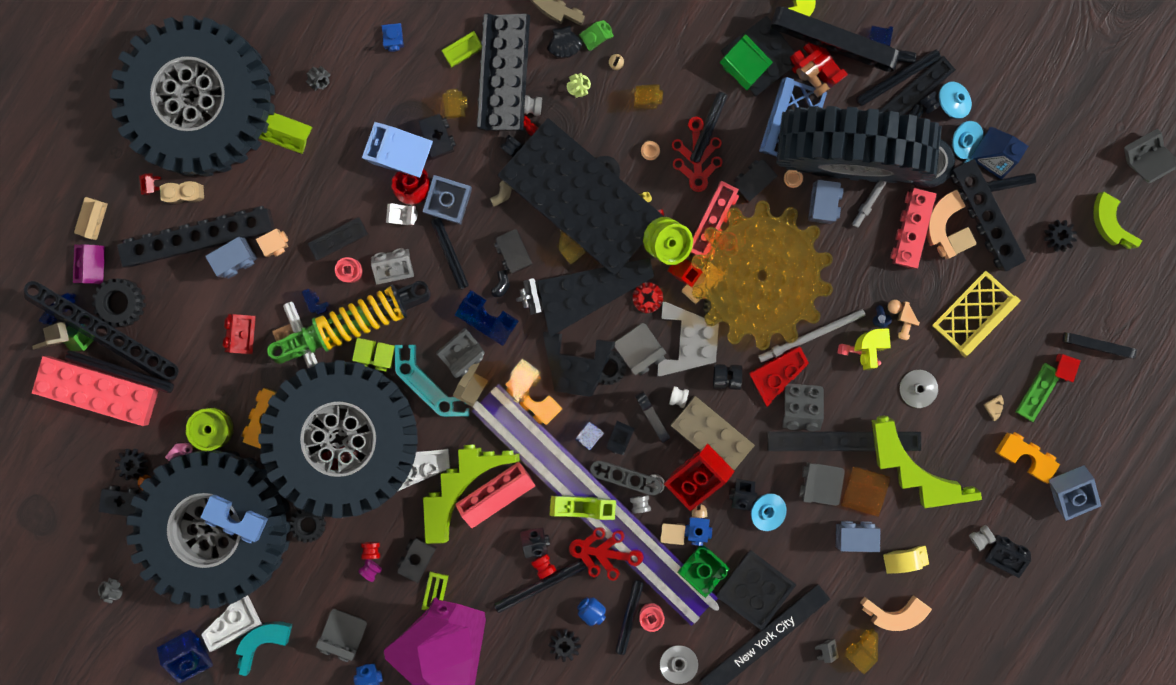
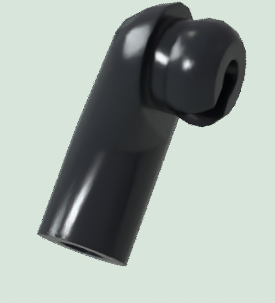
[491,270,510,298]

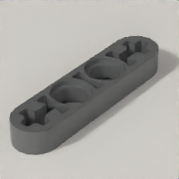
[590,461,663,495]

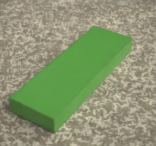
[1016,363,1059,422]

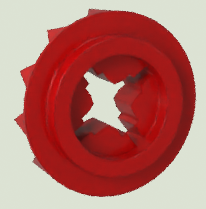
[633,282,663,313]

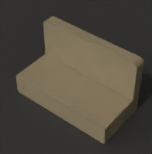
[32,322,69,350]
[453,363,488,406]

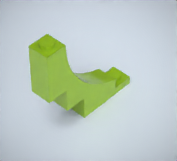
[872,416,982,508]

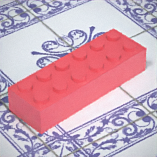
[32,356,159,426]

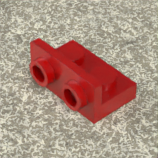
[223,314,256,354]

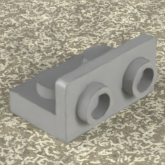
[371,248,414,285]

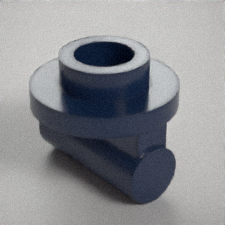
[872,305,892,328]

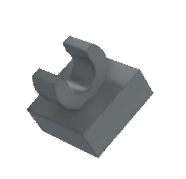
[815,639,839,663]

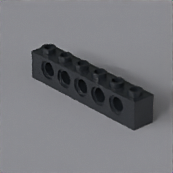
[950,158,1026,272]

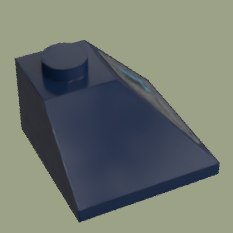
[970,127,1029,179]

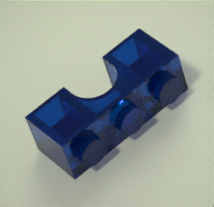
[455,290,519,346]

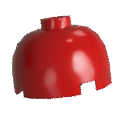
[391,169,431,205]

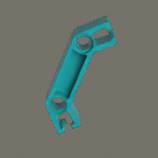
[395,345,469,417]

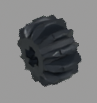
[1044,220,1077,252]
[115,448,148,481]
[548,629,581,662]

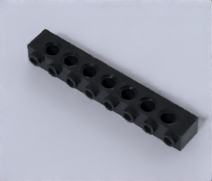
[117,206,275,268]

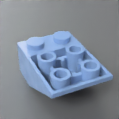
[362,122,433,178]

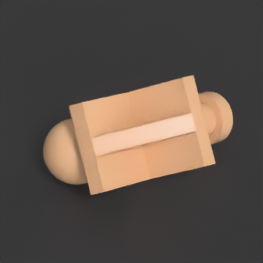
[888,300,920,340]

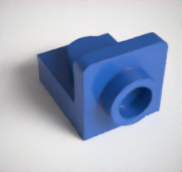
[382,23,404,52]

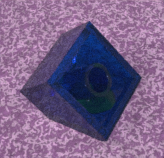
[157,630,213,684]

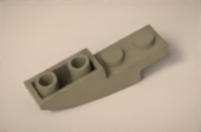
[530,0,585,26]

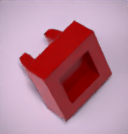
[139,173,161,195]

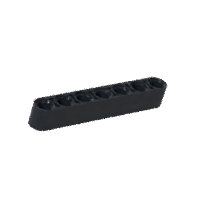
[770,7,900,72]

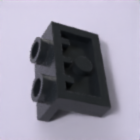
[985,535,1031,578]

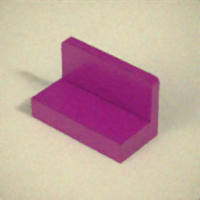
[73,244,105,284]

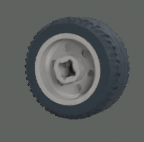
[913,139,955,188]

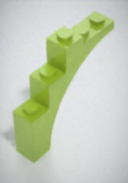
[423,444,520,544]

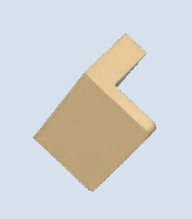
[74,197,108,240]

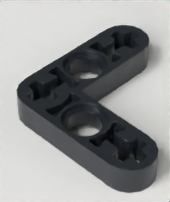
[634,391,670,443]

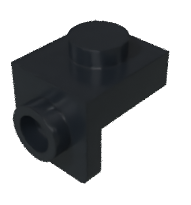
[606,421,635,455]

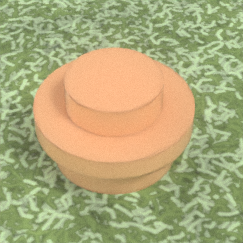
[641,141,660,160]
[784,170,803,188]

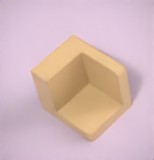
[947,227,976,254]
[660,523,685,545]

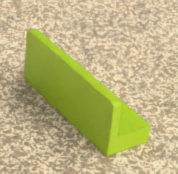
[259,113,312,154]

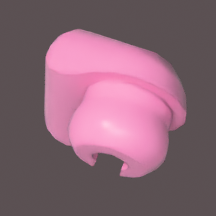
[165,443,193,461]

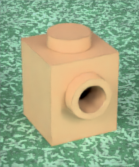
[256,229,289,257]

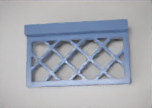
[759,77,827,157]

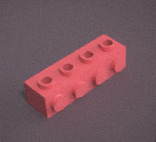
[690,181,739,259]
[891,188,936,269]
[455,462,535,528]

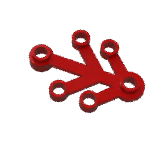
[672,117,723,192]
[569,527,644,581]

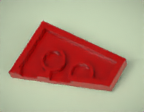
[749,346,809,407]

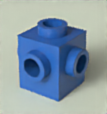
[685,517,712,546]
[354,664,383,685]

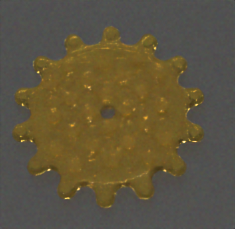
[692,201,833,350]

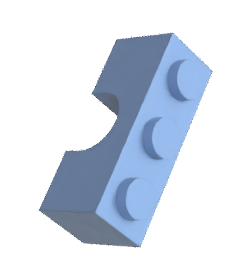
[201,494,268,543]

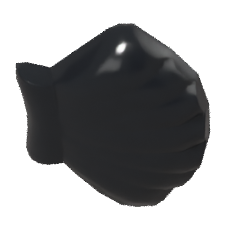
[547,25,583,58]

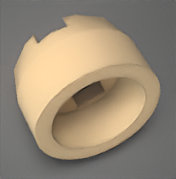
[609,54,624,70]
[692,504,707,518]

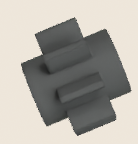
[306,66,330,91]
[98,578,123,604]

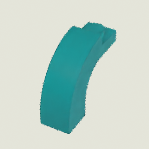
[236,621,292,676]

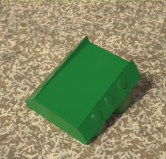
[720,35,773,90]
[677,545,729,598]

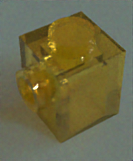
[443,89,468,119]

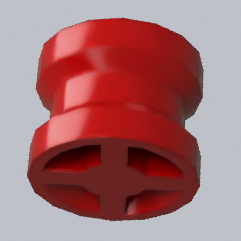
[361,542,380,559]

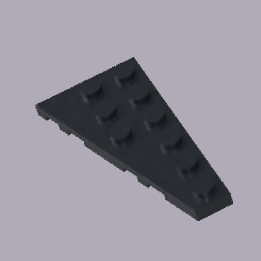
[537,258,654,337]

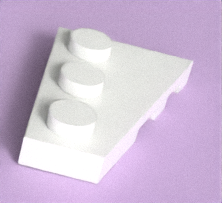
[397,449,450,492]
[201,596,262,652]

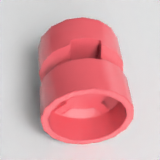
[335,257,363,283]
[639,603,665,632]

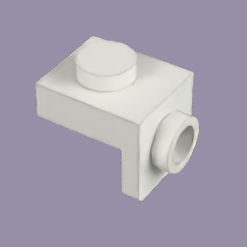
[386,204,417,225]

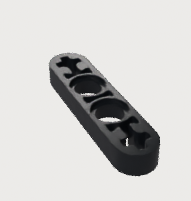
[1062,332,1137,359]

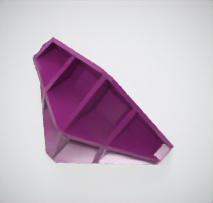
[384,597,486,685]

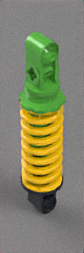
[267,281,431,364]

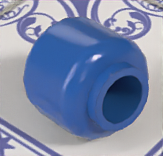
[577,597,606,626]

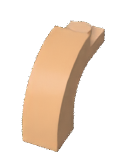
[926,190,966,259]
[860,595,932,631]

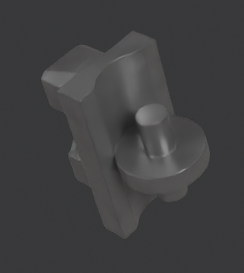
[516,278,543,315]

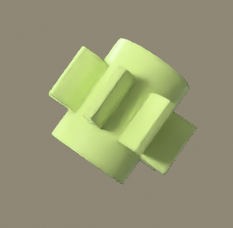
[567,73,591,98]

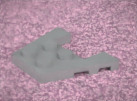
[657,302,719,376]

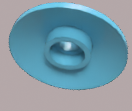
[939,82,972,119]
[952,121,983,159]
[751,494,787,531]

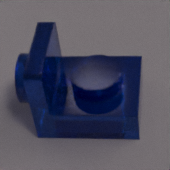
[302,289,331,315]

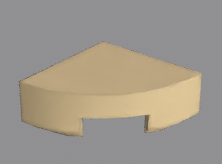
[983,395,1004,421]

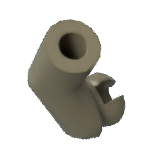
[490,181,512,207]

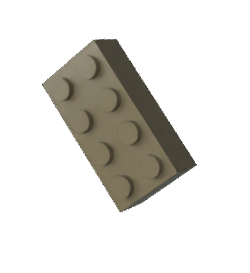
[670,396,755,470]

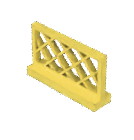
[932,271,1021,358]

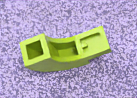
[1093,192,1142,249]
[550,495,616,520]

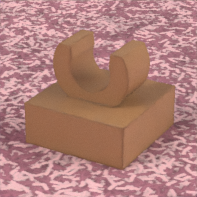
[272,324,294,341]

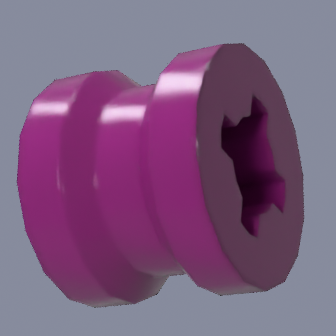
[358,559,382,582]

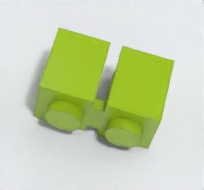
[352,338,395,371]

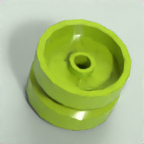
[643,217,693,265]
[186,408,233,451]

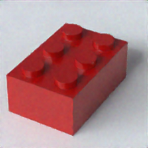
[664,444,735,511]

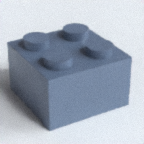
[423,175,472,225]
[808,180,843,224]
[205,237,258,279]
[1049,465,1101,521]
[836,521,880,552]

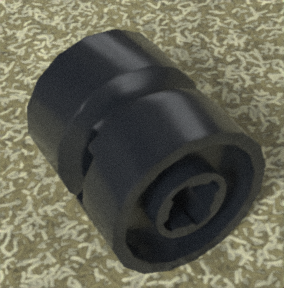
[713,364,742,390]

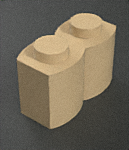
[160,181,204,204]

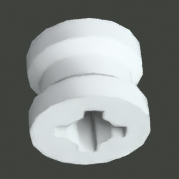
[669,386,689,408]

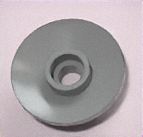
[900,370,938,408]
[660,645,698,684]

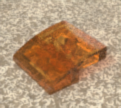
[842,466,890,517]

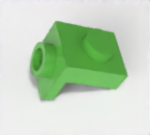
[579,20,614,51]

